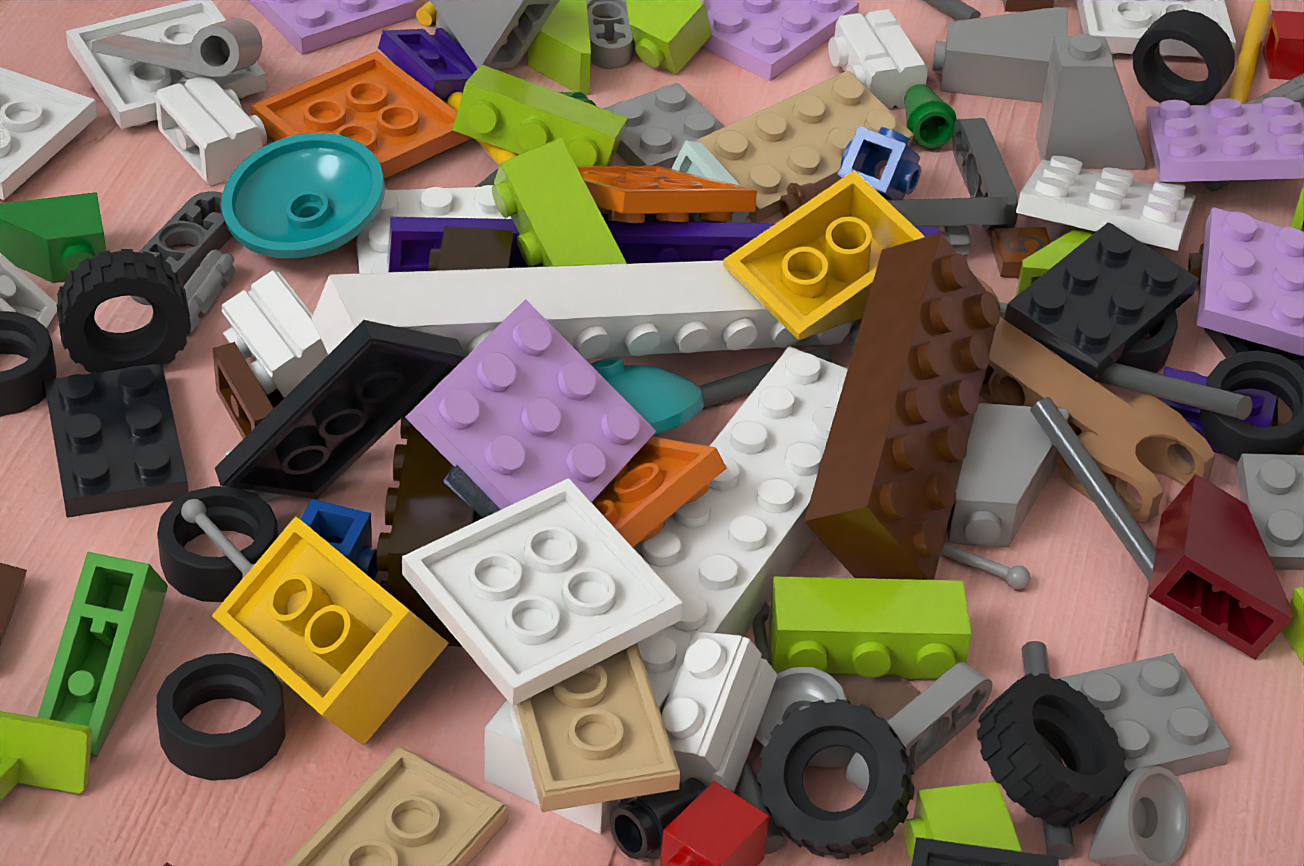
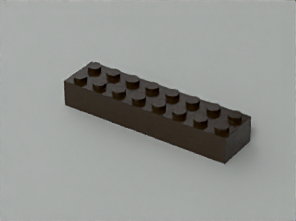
[377,226,513,647]

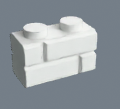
[828,9,928,110]
[155,75,267,186]
[221,270,328,398]
[661,631,778,792]

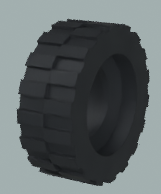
[56,249,191,373]
[977,673,1127,828]
[757,699,915,859]

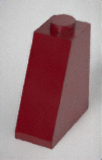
[1149,474,1293,660]

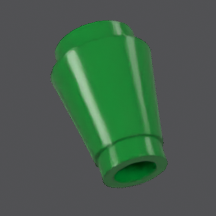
[904,84,957,148]

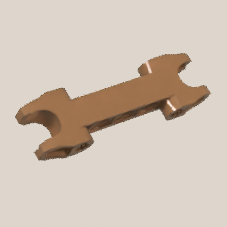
[856,276,1215,522]

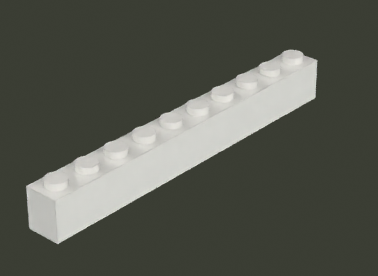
[312,261,854,366]

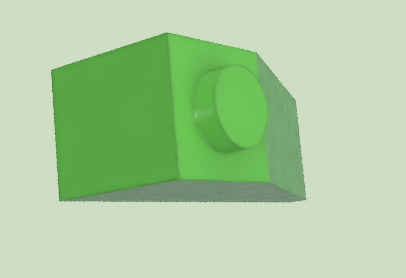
[38,551,168,757]

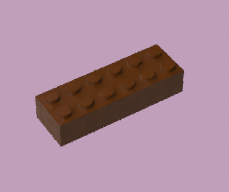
[804,232,1000,580]

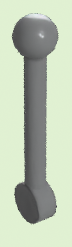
[181,499,255,578]
[941,543,1031,590]

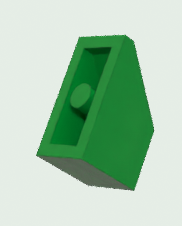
[0,192,106,283]

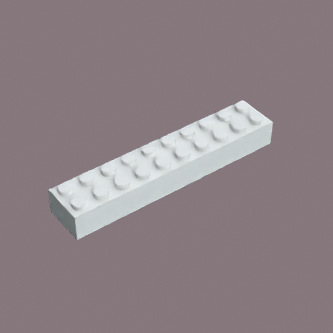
[484,346,848,835]

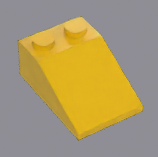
[723,170,925,340]
[212,516,449,746]

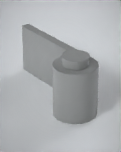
[91,18,263,77]

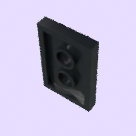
[1004,222,1199,379]
[44,363,189,518]

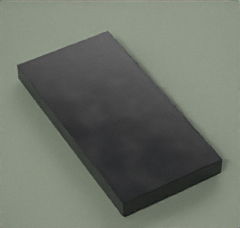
[215,320,465,499]

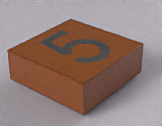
[991,227,1051,277]

